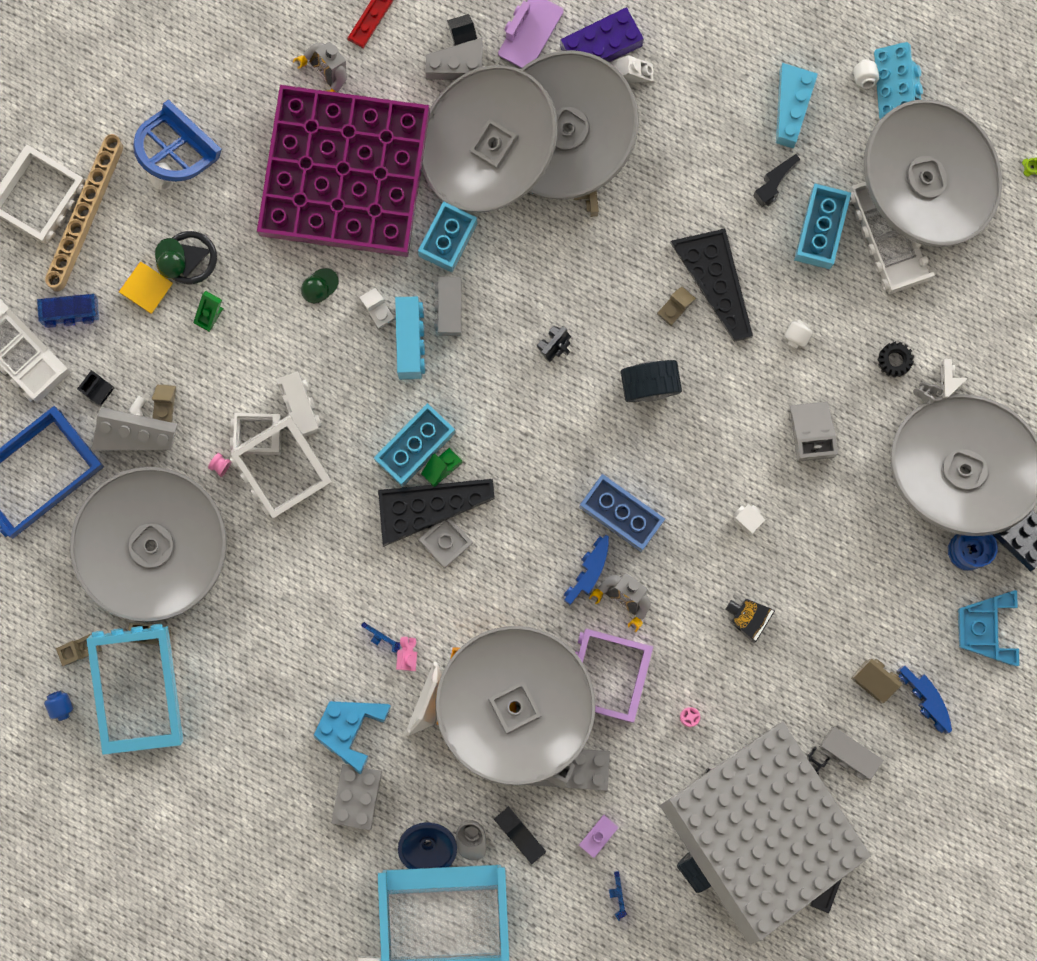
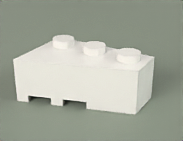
[276,371,322,437]

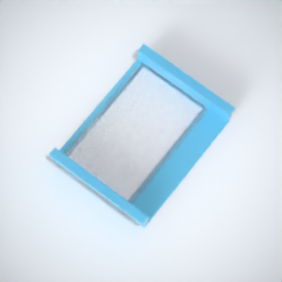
[378,865,509,961]

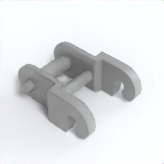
[913,382,943,404]

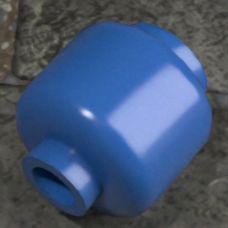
[44,691,73,721]

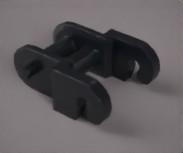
[807,747,830,775]

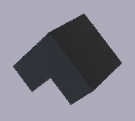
[447,14,477,46]
[77,370,115,407]

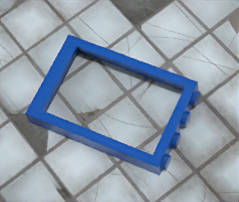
[0,406,104,539]

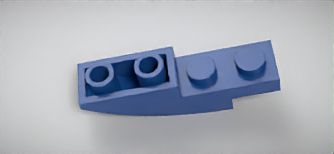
[564,535,609,606]
[896,665,952,734]

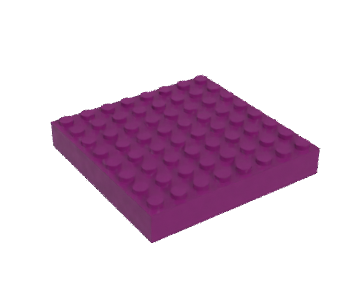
[257,85,430,257]

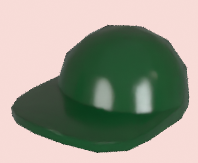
[155,238,186,278]
[301,268,339,304]

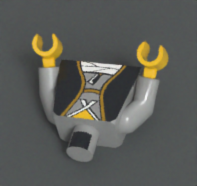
[293,42,347,92]
[589,573,651,632]

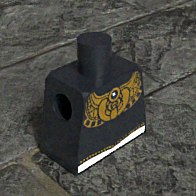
[725,599,775,643]

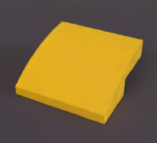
[119,261,173,314]

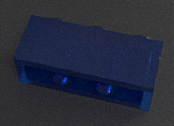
[37,294,99,328]

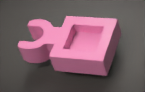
[396,637,417,671]

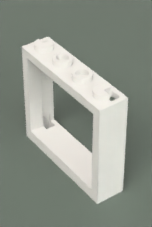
[0,144,86,245]
[230,415,332,518]

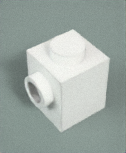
[734,504,765,536]

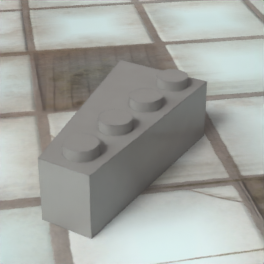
[91,407,177,451]

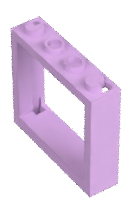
[575,629,653,723]

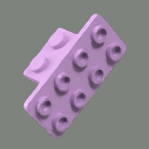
[498,0,564,68]

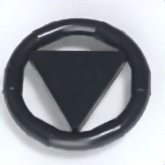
[172,231,217,285]

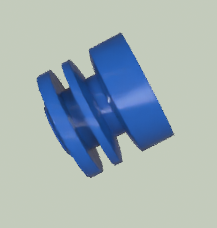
[948,534,998,571]

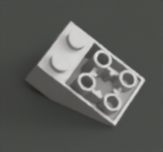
[790,401,838,462]

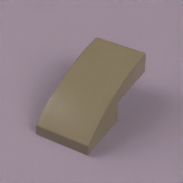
[56,633,102,666]

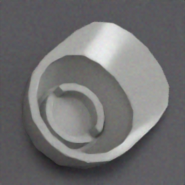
[456,820,486,860]

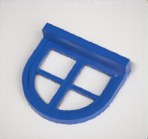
[133,99,222,182]

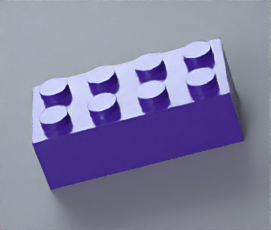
[560,7,644,62]

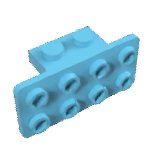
[874,42,923,119]

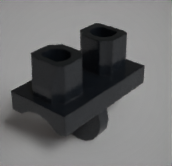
[537,326,571,362]

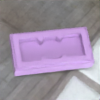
[579,815,619,858]

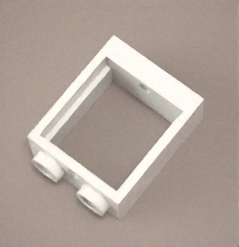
[230,413,283,455]

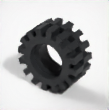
[878,341,914,378]

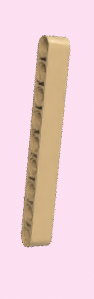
[45,134,123,292]

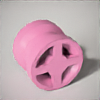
[208,453,232,477]
[680,707,700,727]

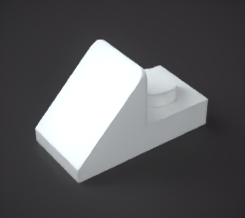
[359,288,395,329]
[941,359,967,398]

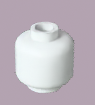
[853,60,879,89]
[147,162,174,190]
[785,319,813,349]

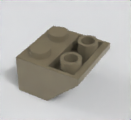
[851,659,902,704]

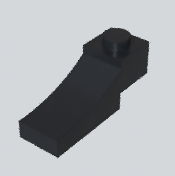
[753,154,800,207]
[494,806,546,865]

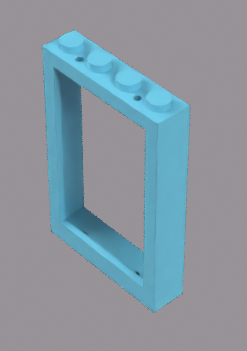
[87,624,183,755]

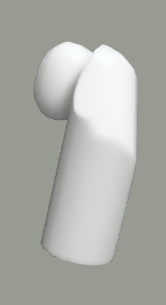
[129,395,146,416]

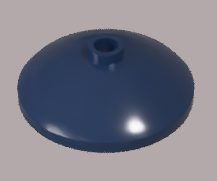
[398,822,457,869]

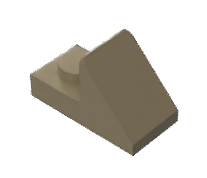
[574,190,599,217]
[657,286,696,326]
[152,384,176,423]

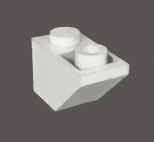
[611,55,654,83]

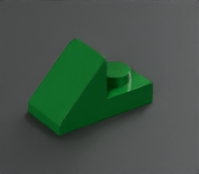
[193,291,224,332]
[421,448,462,487]

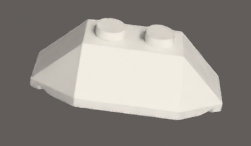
[405,662,442,736]

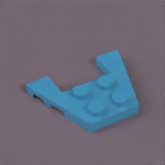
[958,590,1020,666]
[314,701,391,774]

